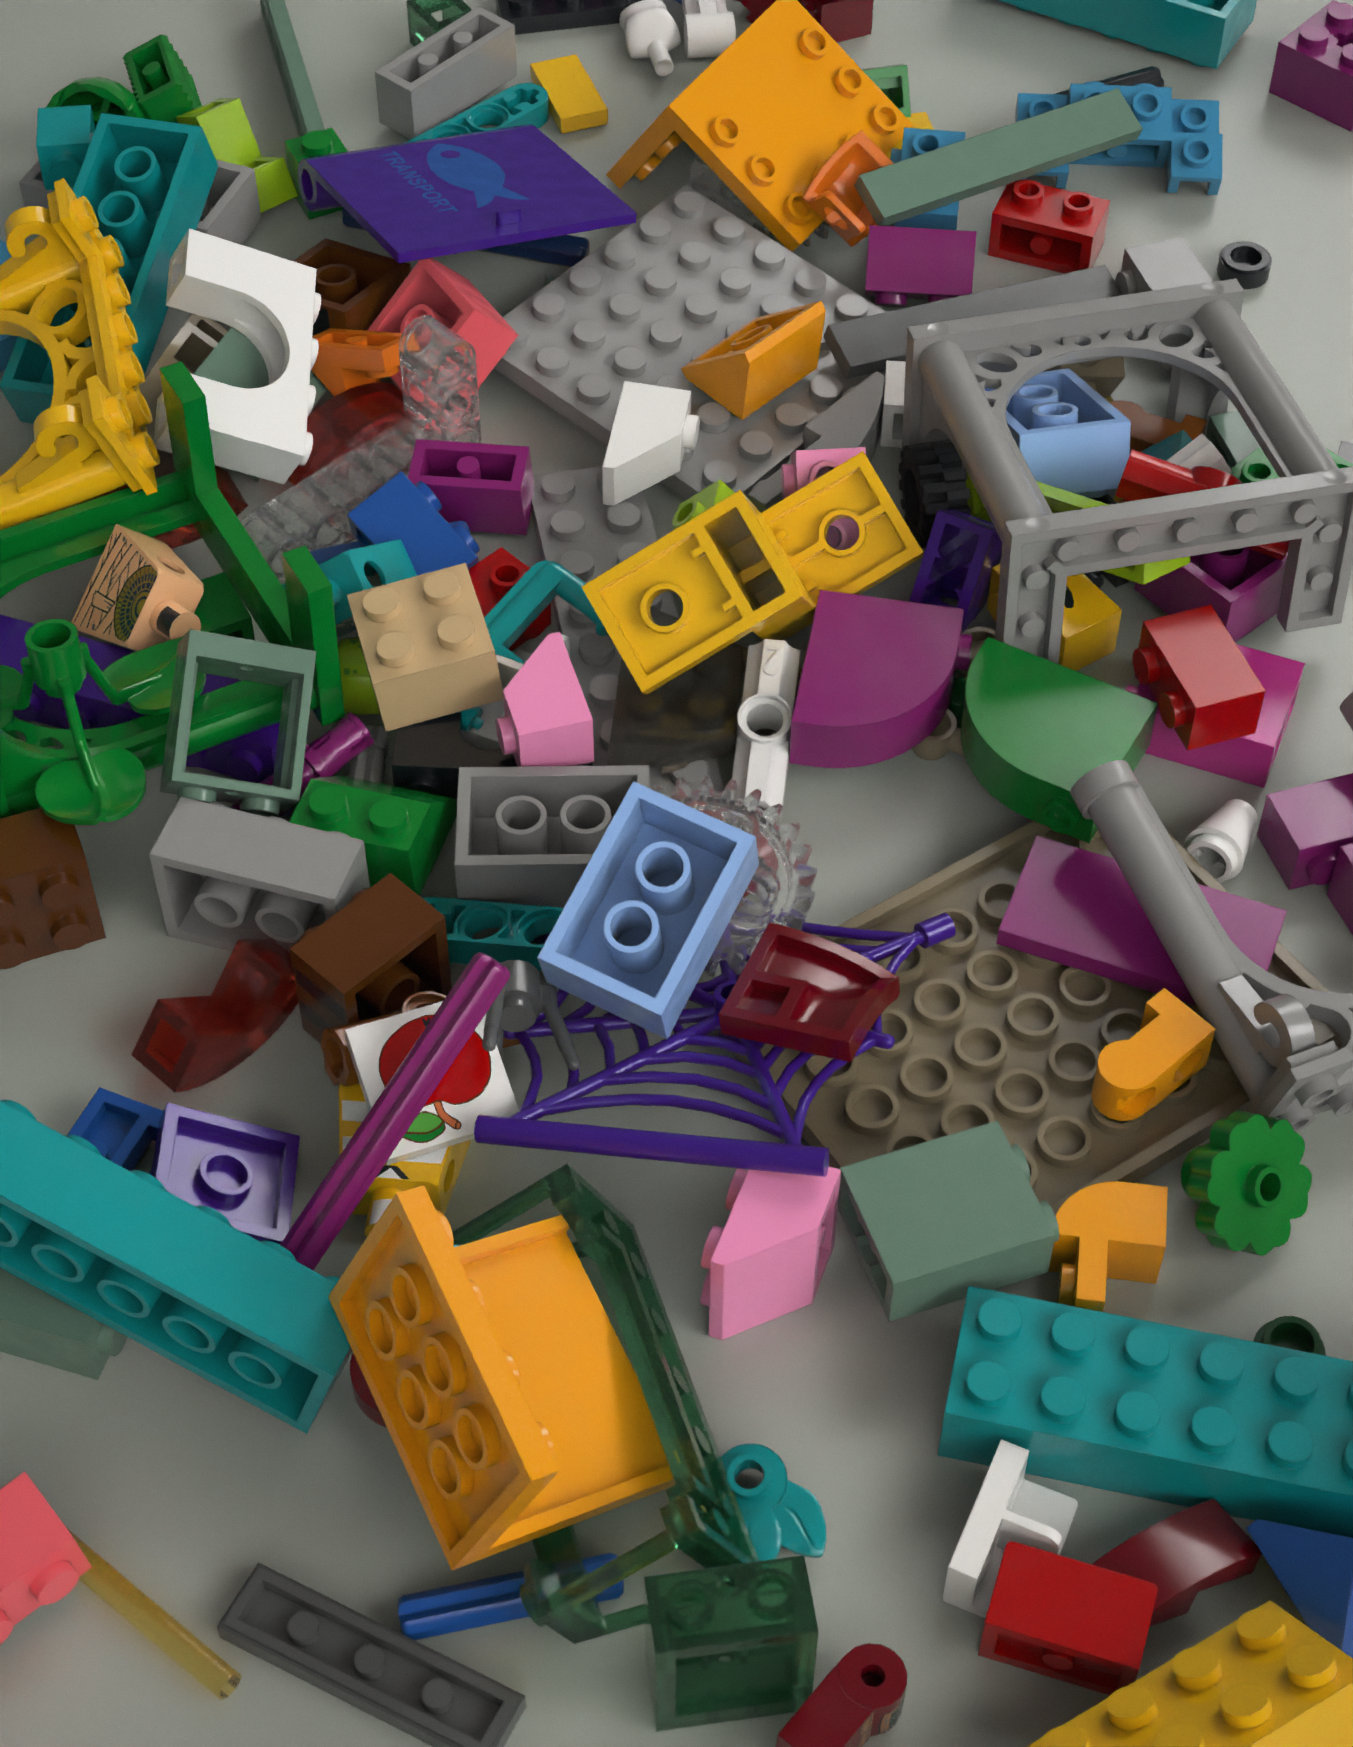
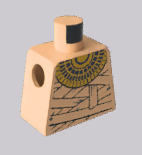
[71,524,204,651]

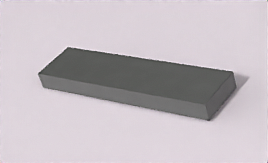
[217,1562,526,1747]

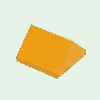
[681,301,826,420]

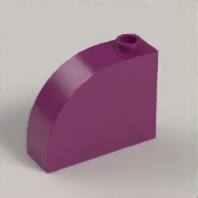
[789,590,973,768]

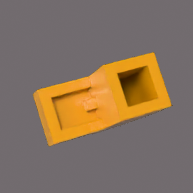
[1048,1181,1168,1312]

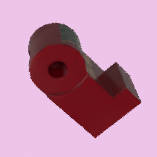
[776,1643,907,1747]

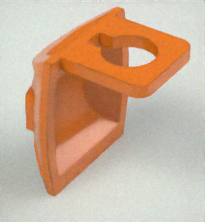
[802,130,894,247]

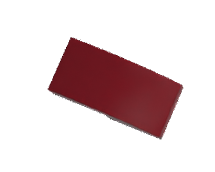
[1092,1499,1262,1626]

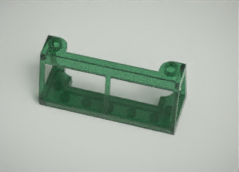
[452,1163,766,1644]

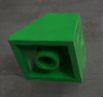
[289,775,457,896]

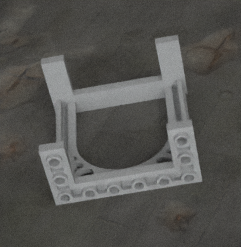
[902,279,1353,664]

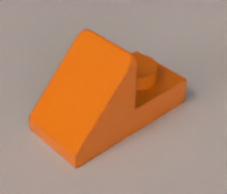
[311,328,420,410]

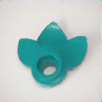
[676,1443,827,1593]

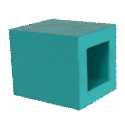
[36,105,95,190]

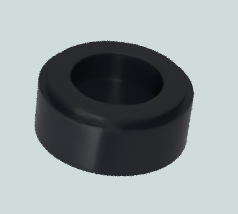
[1217,241,1272,289]

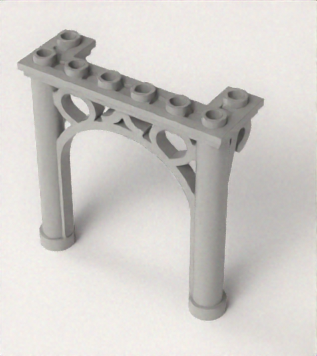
[1070,692,1353,1132]

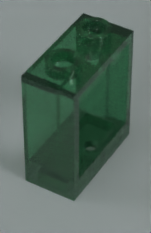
[644,1555,819,1732]

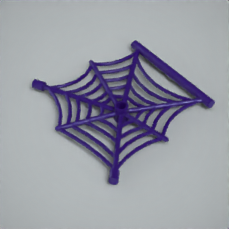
[474,908,956,1177]

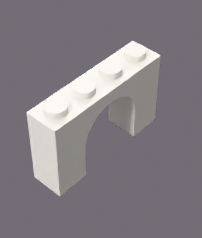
[154,228,321,484]

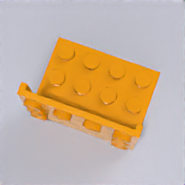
[606,0,914,252]
[328,1185,693,1570]

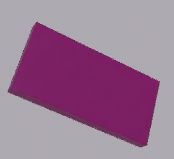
[996,835,1287,1006]

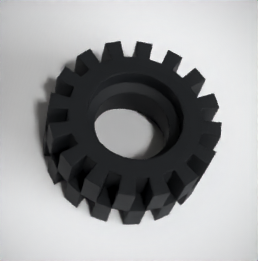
[898,439,971,548]

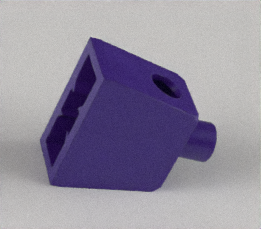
[909,509,1002,634]

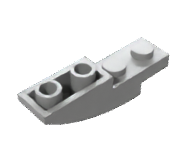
[747,371,885,512]

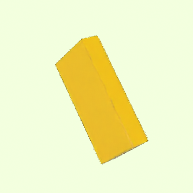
[530,54,608,134]

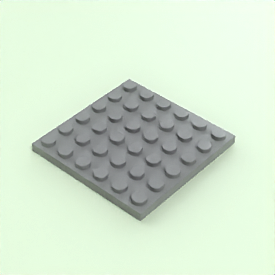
[494,185,886,500]

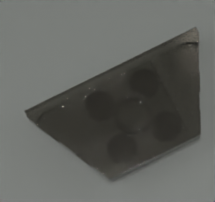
[607,606,744,775]

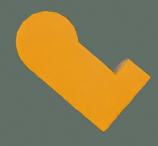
[1091,988,1216,1121]

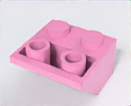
[700,1166,841,1340]

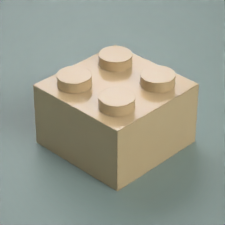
[347,563,504,732]

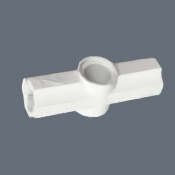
[728,639,801,827]

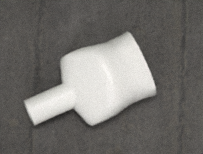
[619,0,681,76]

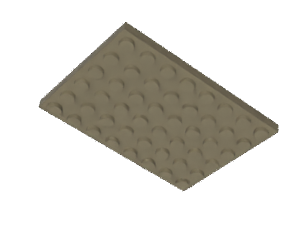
[701,821,1341,1215]

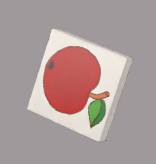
[344,1001,519,1165]

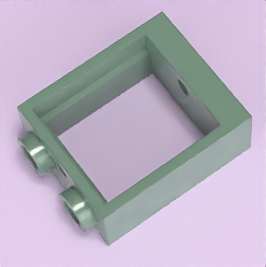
[160,629,316,817]

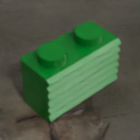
[123,34,202,123]

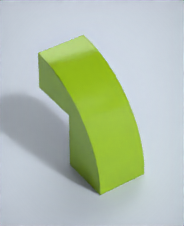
[176,98,298,213]

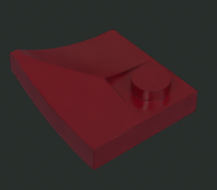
[718,923,900,1062]

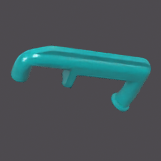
[460,560,609,732]

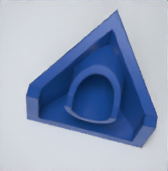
[1246,1519,1353,1658]

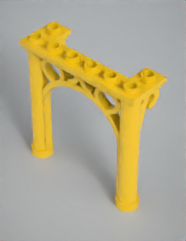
[0,178,160,530]

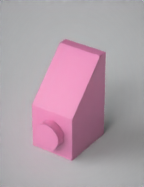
[495,632,594,767]

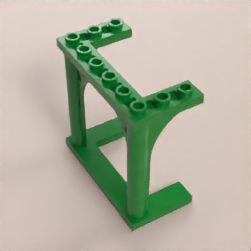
[0,361,345,819]

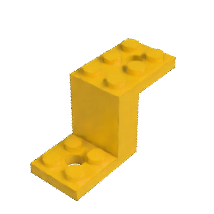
[581,451,924,695]

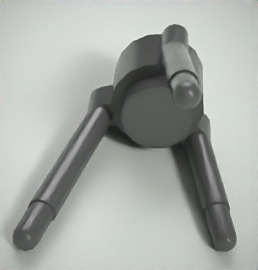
[482,960,581,1071]

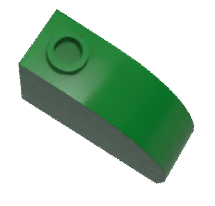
[960,637,1158,843]

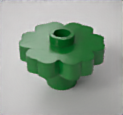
[1181,1111,1312,1256]

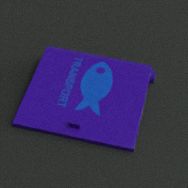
[298,124,637,263]

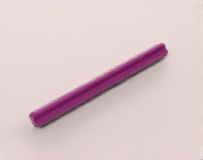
[280,952,510,1271]

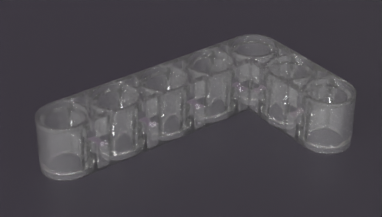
[240,315,482,583]

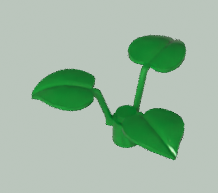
[0,619,206,825]

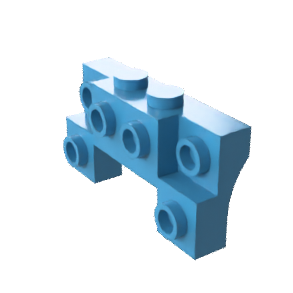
[1015,81,1222,195]

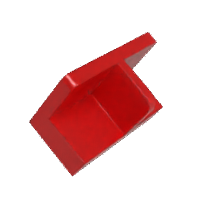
[978,1541,1158,1696]

